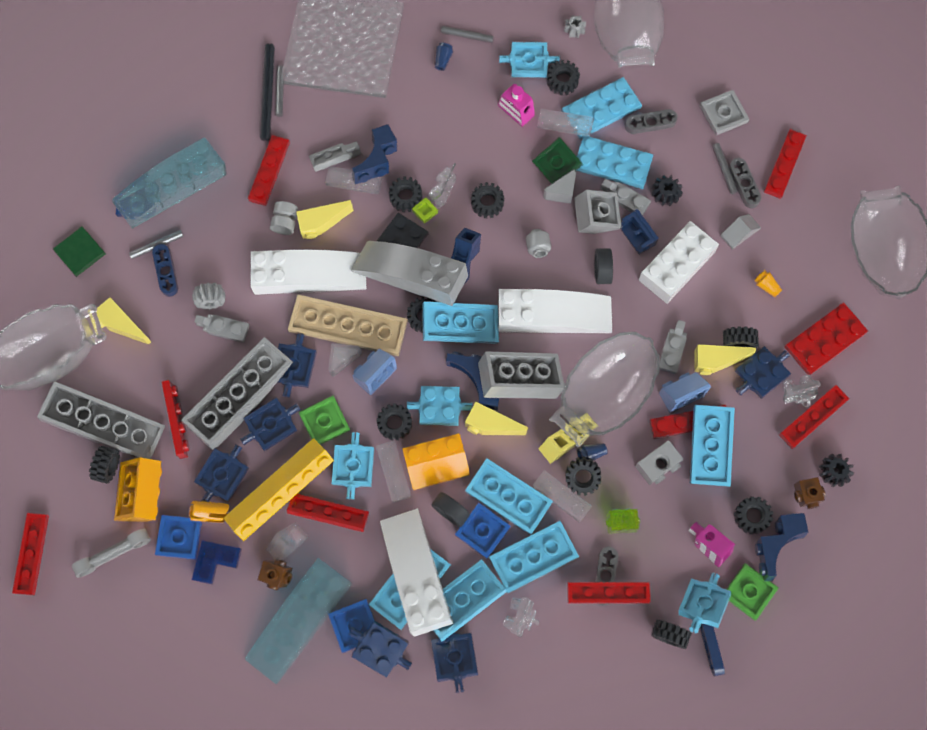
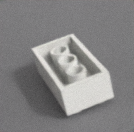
[639,221,719,304]

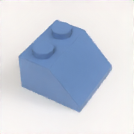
[352,348,397,396]
[659,372,711,413]

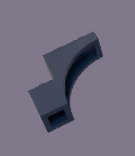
[352,124,397,185]
[451,228,481,286]
[446,352,499,411]
[755,513,809,582]

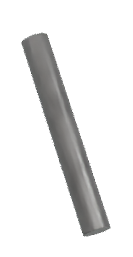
[441,26,494,43]
[276,66,284,117]
[713,143,738,194]
[129,230,184,259]

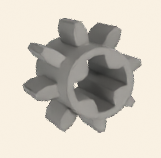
[564,15,586,38]

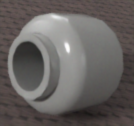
[526,229,551,258]

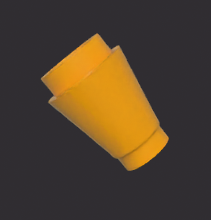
[754,270,782,297]

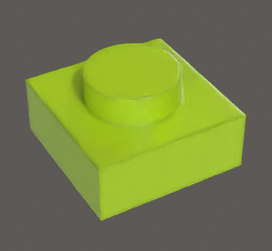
[412,198,438,224]

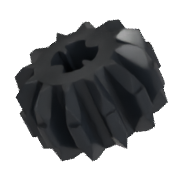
[651,175,683,207]
[819,454,854,487]

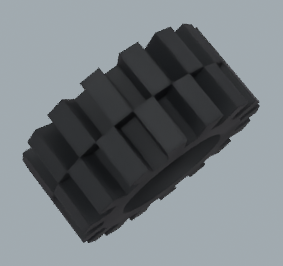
[547,60,580,96]
[389,176,422,213]
[471,182,504,219]
[407,297,436,333]
[723,326,759,348]
[377,403,412,441]
[89,446,120,484]
[565,457,601,496]
[734,496,773,534]
[651,620,692,649]

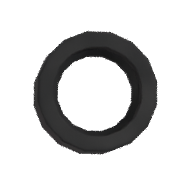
[594,248,613,285]
[431,492,470,527]

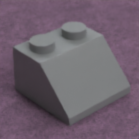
[574,190,621,234]

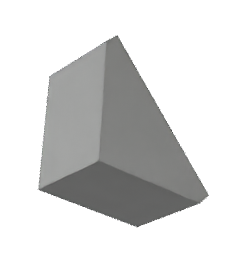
[543,170,576,204]
[721,214,761,250]

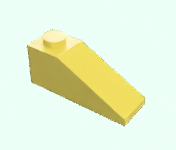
[296,200,353,239]
[93,298,151,344]
[694,345,756,375]
[465,402,528,435]
[538,414,598,464]

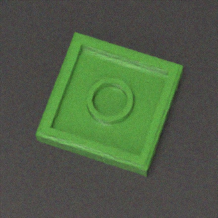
[299,395,350,445]
[726,563,779,621]

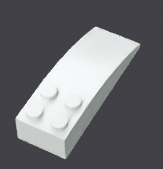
[251,250,367,295]
[498,289,612,333]
[380,508,453,637]

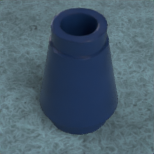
[435,42,453,71]
[577,443,608,461]

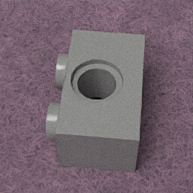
[635,440,683,485]

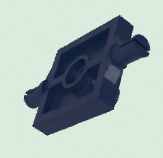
[277,334,317,398]
[735,346,791,399]
[240,397,301,452]
[194,444,249,502]
[348,620,412,678]
[431,632,478,693]

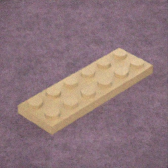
[288,295,408,356]

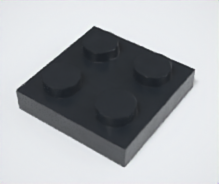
[377,212,428,248]

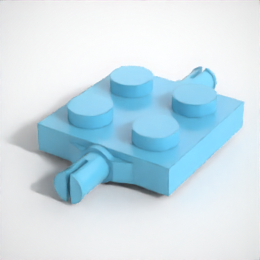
[499,42,560,78]
[407,386,473,426]
[332,432,374,500]
[678,573,731,633]

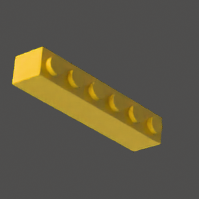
[223,438,334,541]

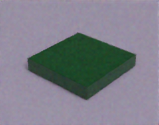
[532,137,583,184]
[53,226,106,277]

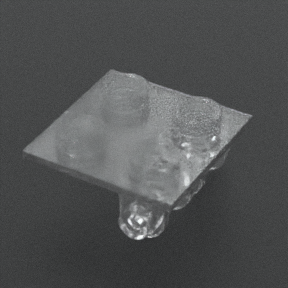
[428,163,456,208]

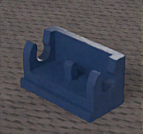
[621,209,659,255]

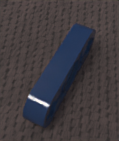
[152,244,178,297]
[700,623,725,677]

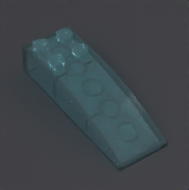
[112,137,227,229]
[245,558,352,685]

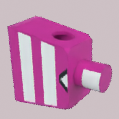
[498,84,535,127]
[689,522,735,568]

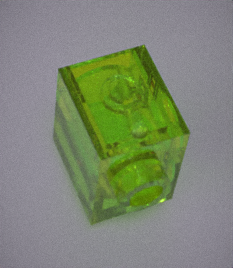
[605,508,640,534]

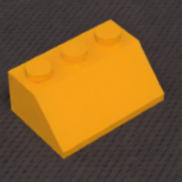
[402,433,470,490]
[114,457,162,522]

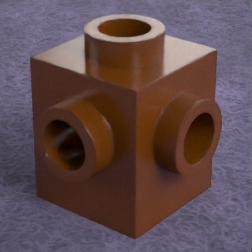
[794,477,826,509]
[257,559,293,590]

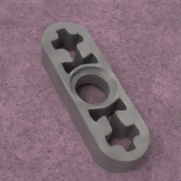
[625,109,678,134]
[729,158,761,208]
[596,547,618,606]

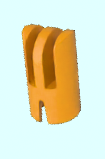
[189,501,229,523]

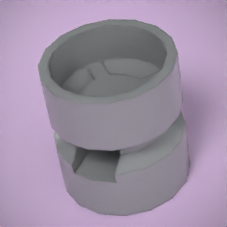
[270,201,298,235]

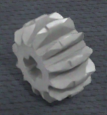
[192,283,226,310]

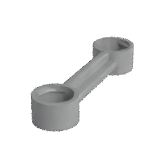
[72,529,151,578]

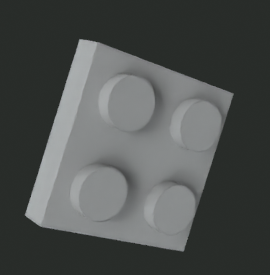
[700,90,749,135]

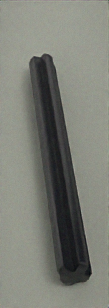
[260,44,275,141]

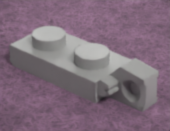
[309,141,361,172]
[601,179,651,215]
[194,314,250,343]
[658,320,687,374]

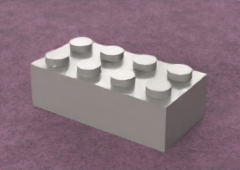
[478,352,565,399]

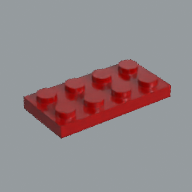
[784,302,868,376]

